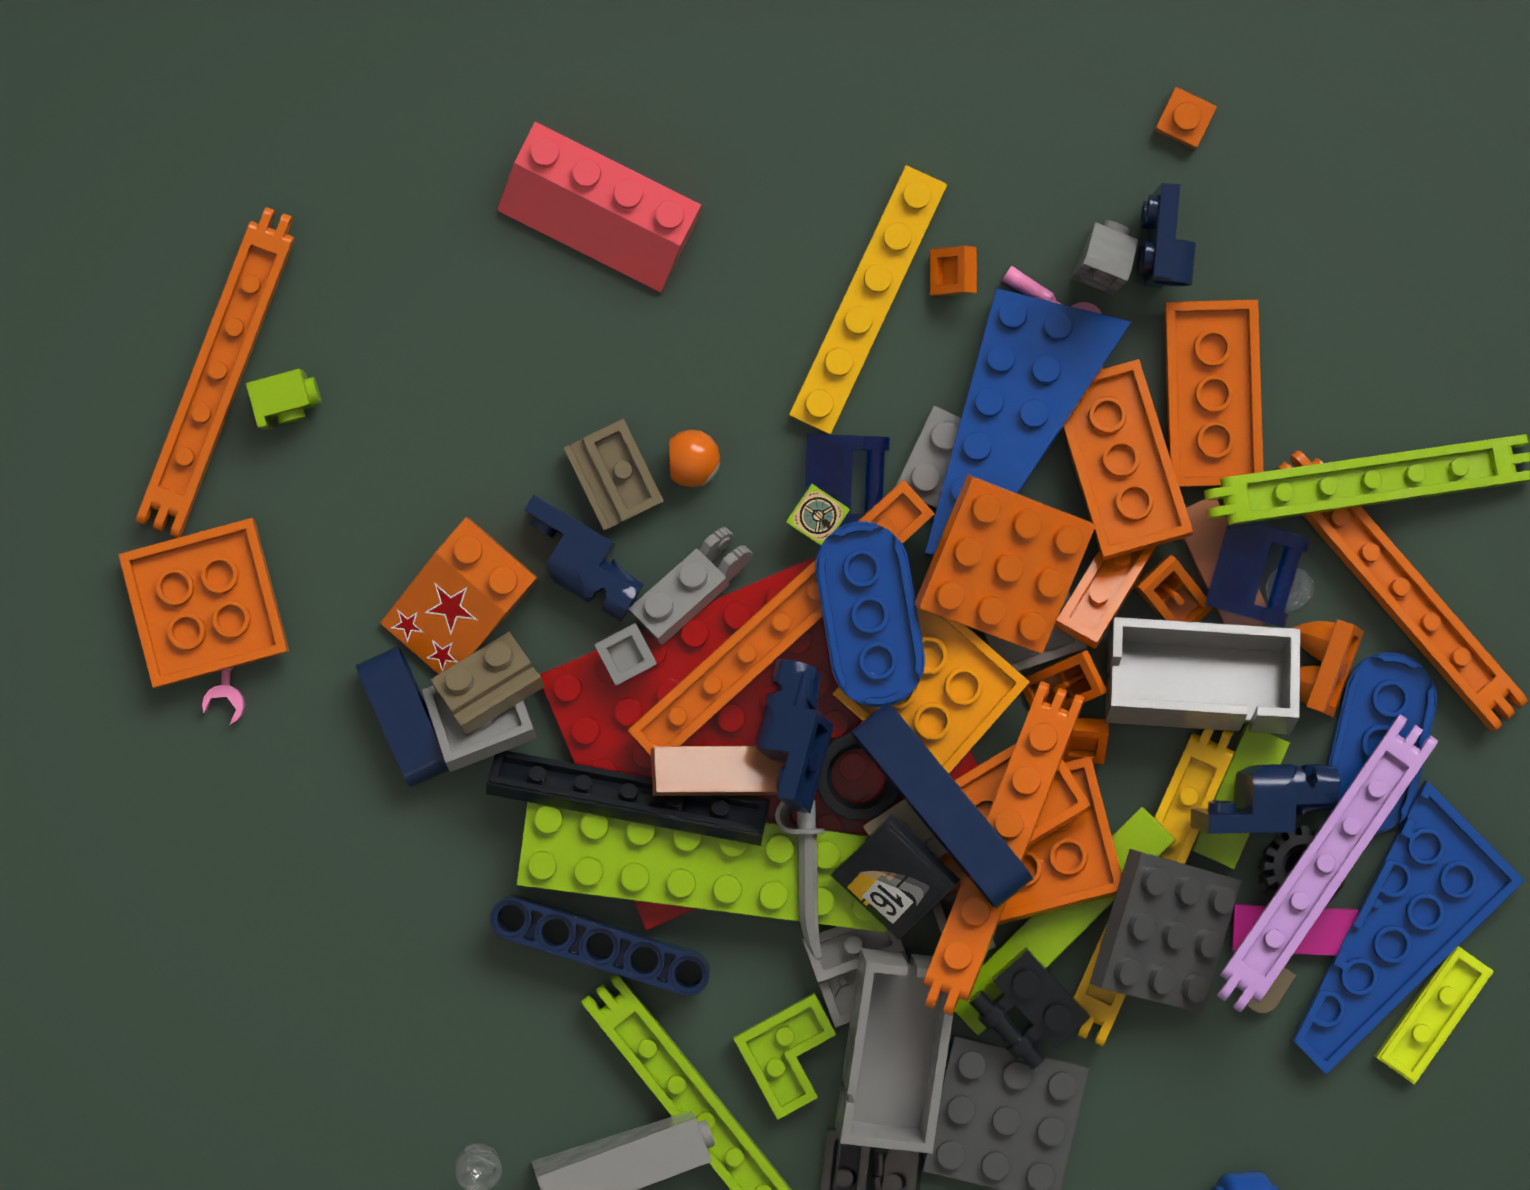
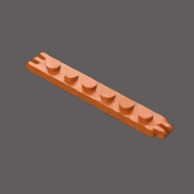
[136,207,295,538]
[1276,450,1528,732]
[923,681,1085,1016]

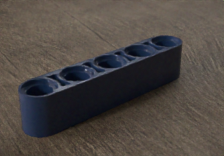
[851,702,1033,909]
[490,895,710,996]

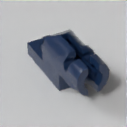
[524,494,644,621]
[756,659,834,813]
[1190,764,1340,834]

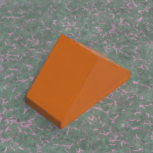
[1132,555,1214,622]
[1022,650,1107,710]

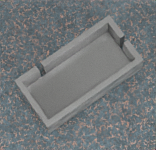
[1105,617,1300,735]
[835,948,953,1154]

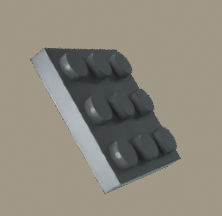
[1089,849,1242,1013]
[922,1034,1090,1190]

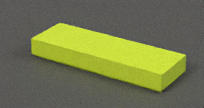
[1374,946,1494,1085]

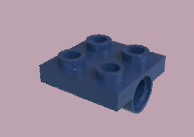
[1137,183,1196,288]

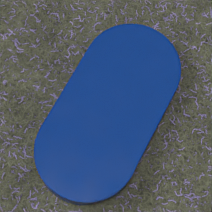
[815,521,925,707]
[1326,652,1437,834]

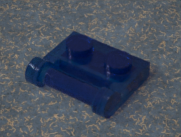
[805,434,890,528]
[1204,522,1310,628]

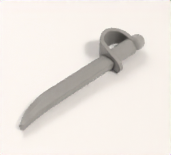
[775,800,825,960]

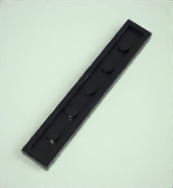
[486,751,770,846]

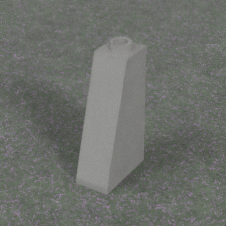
[531,1111,715,1190]

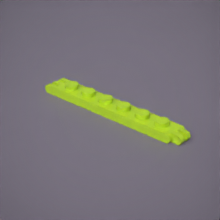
[1204,434,1530,526]
[581,974,792,1190]

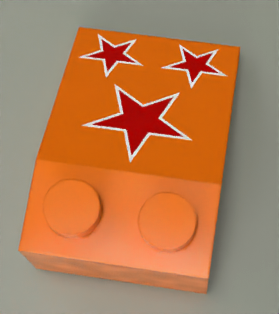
[380,517,540,674]

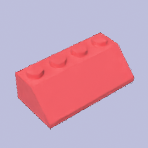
[497,121,702,293]

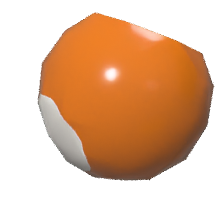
[669,429,721,488]

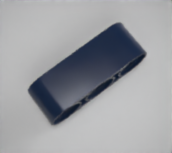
[356,646,449,787]

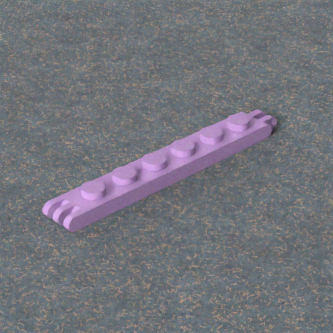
[1217,714,1438,1012]

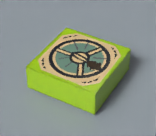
[786,484,850,546]

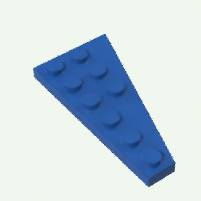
[925,288,1131,558]
[1291,780,1525,1075]

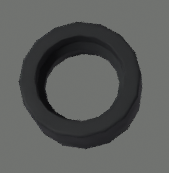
[817,733,899,821]

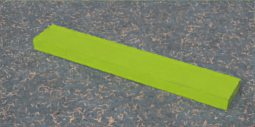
[954,807,1176,1036]

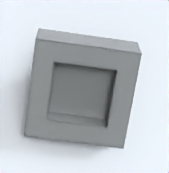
[594,623,657,686]

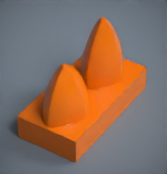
[1293,619,1364,718]

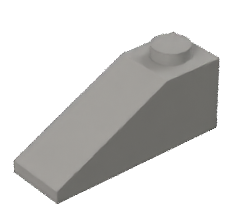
[1071,220,1138,296]

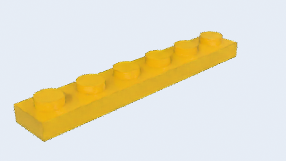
[789,165,948,435]

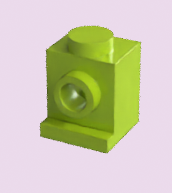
[246,368,322,431]

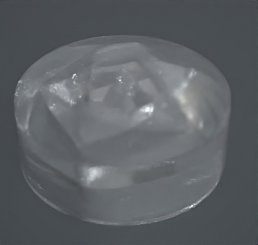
[1265,565,1315,613]
[454,1143,502,1190]

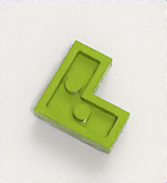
[733,992,837,1120]

